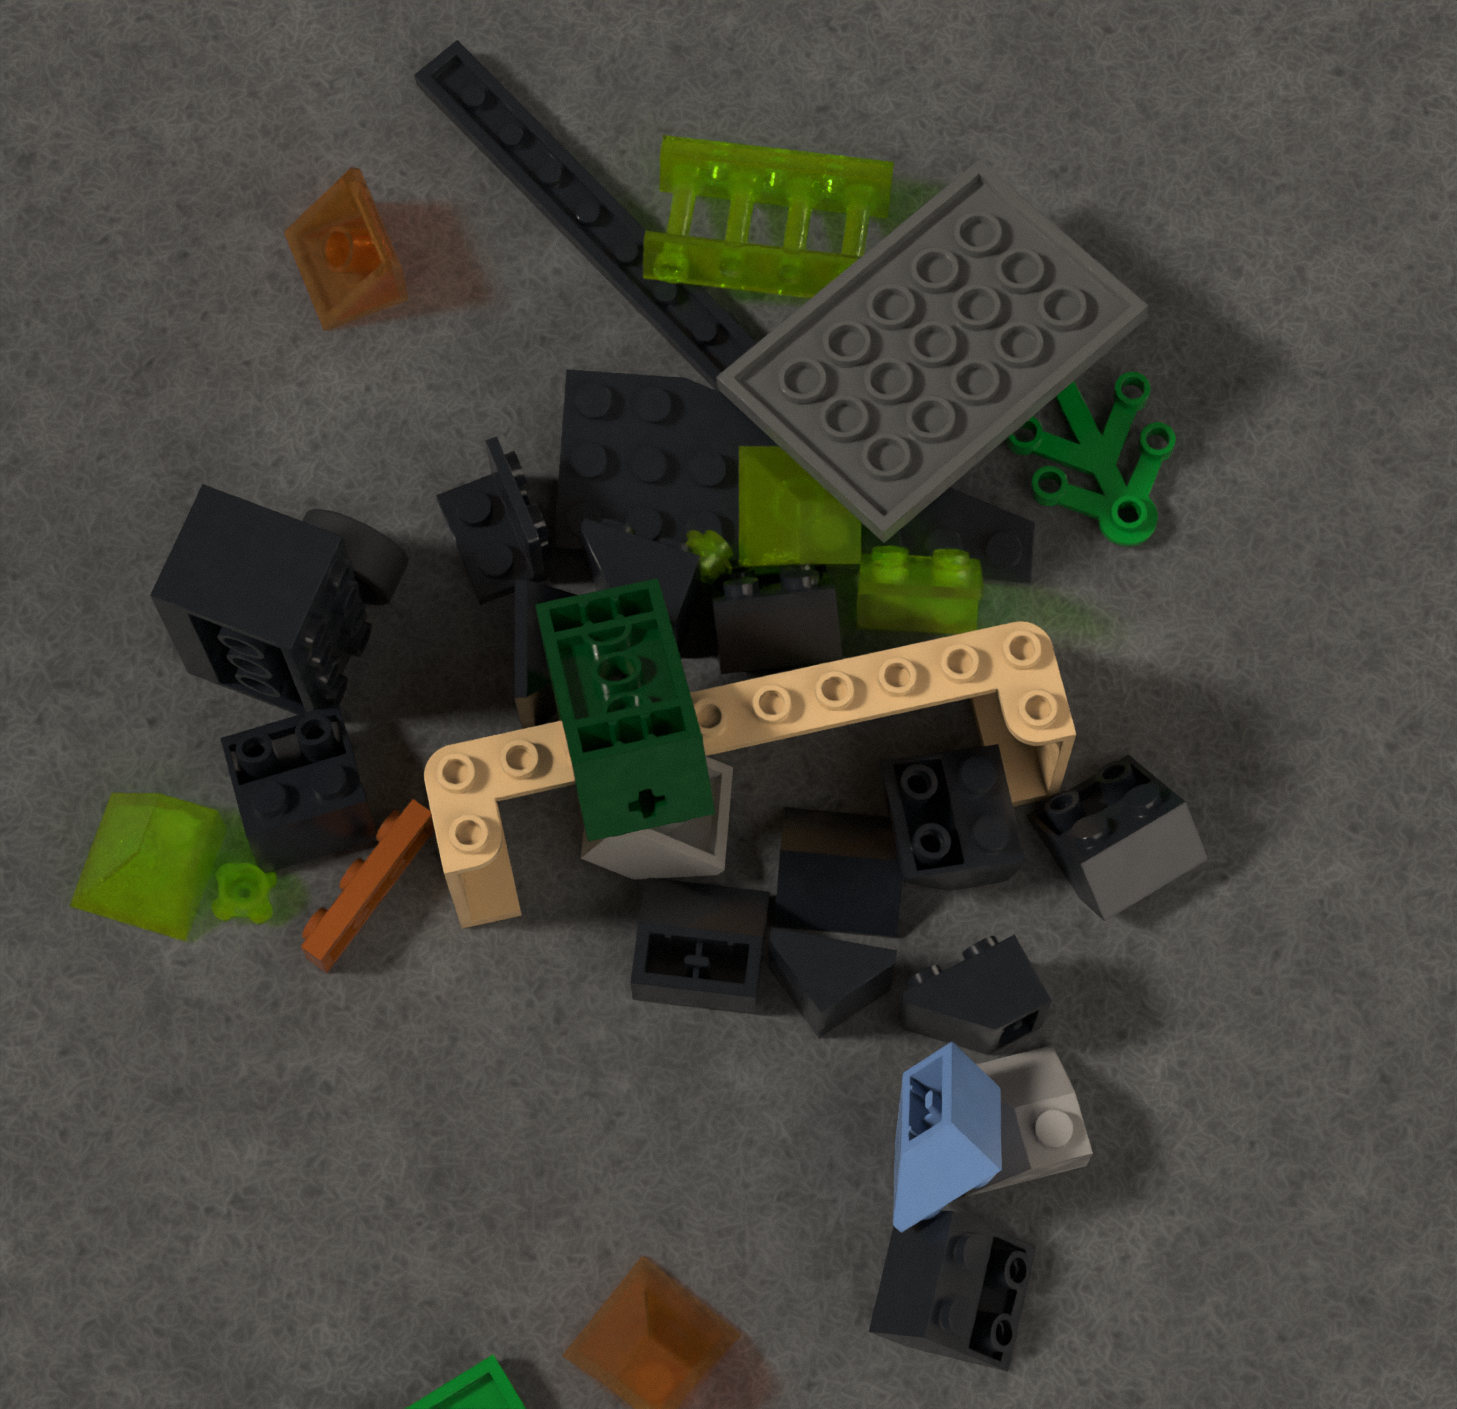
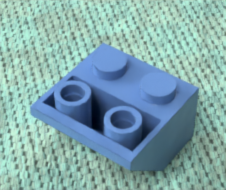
[893,1042,1002,1233]

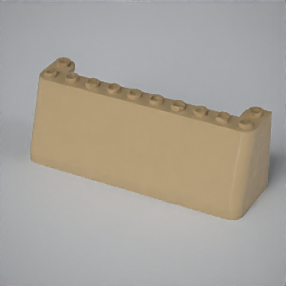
[424,621,1076,929]

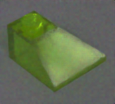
[739,446,861,567]
[69,793,227,942]

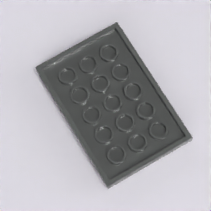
[716,160,1149,543]

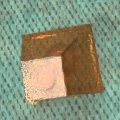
[562,1256,742,1409]

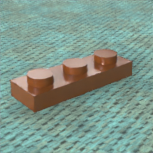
[301,799,435,973]

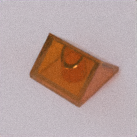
[284,167,409,331]

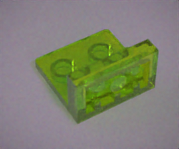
[856,545,984,634]

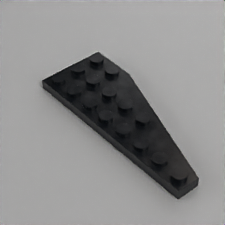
[553,369,1035,583]

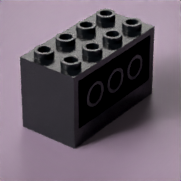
[150,484,372,715]

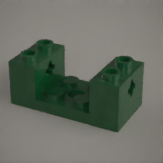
[535,578,715,842]

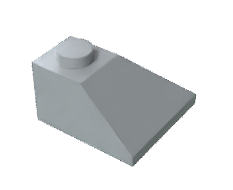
[581,756,733,879]
[965,1045,1093,1197]

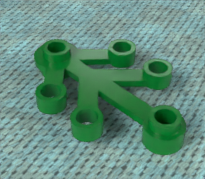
[1006,371,1176,547]

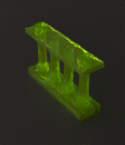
[643,135,894,298]

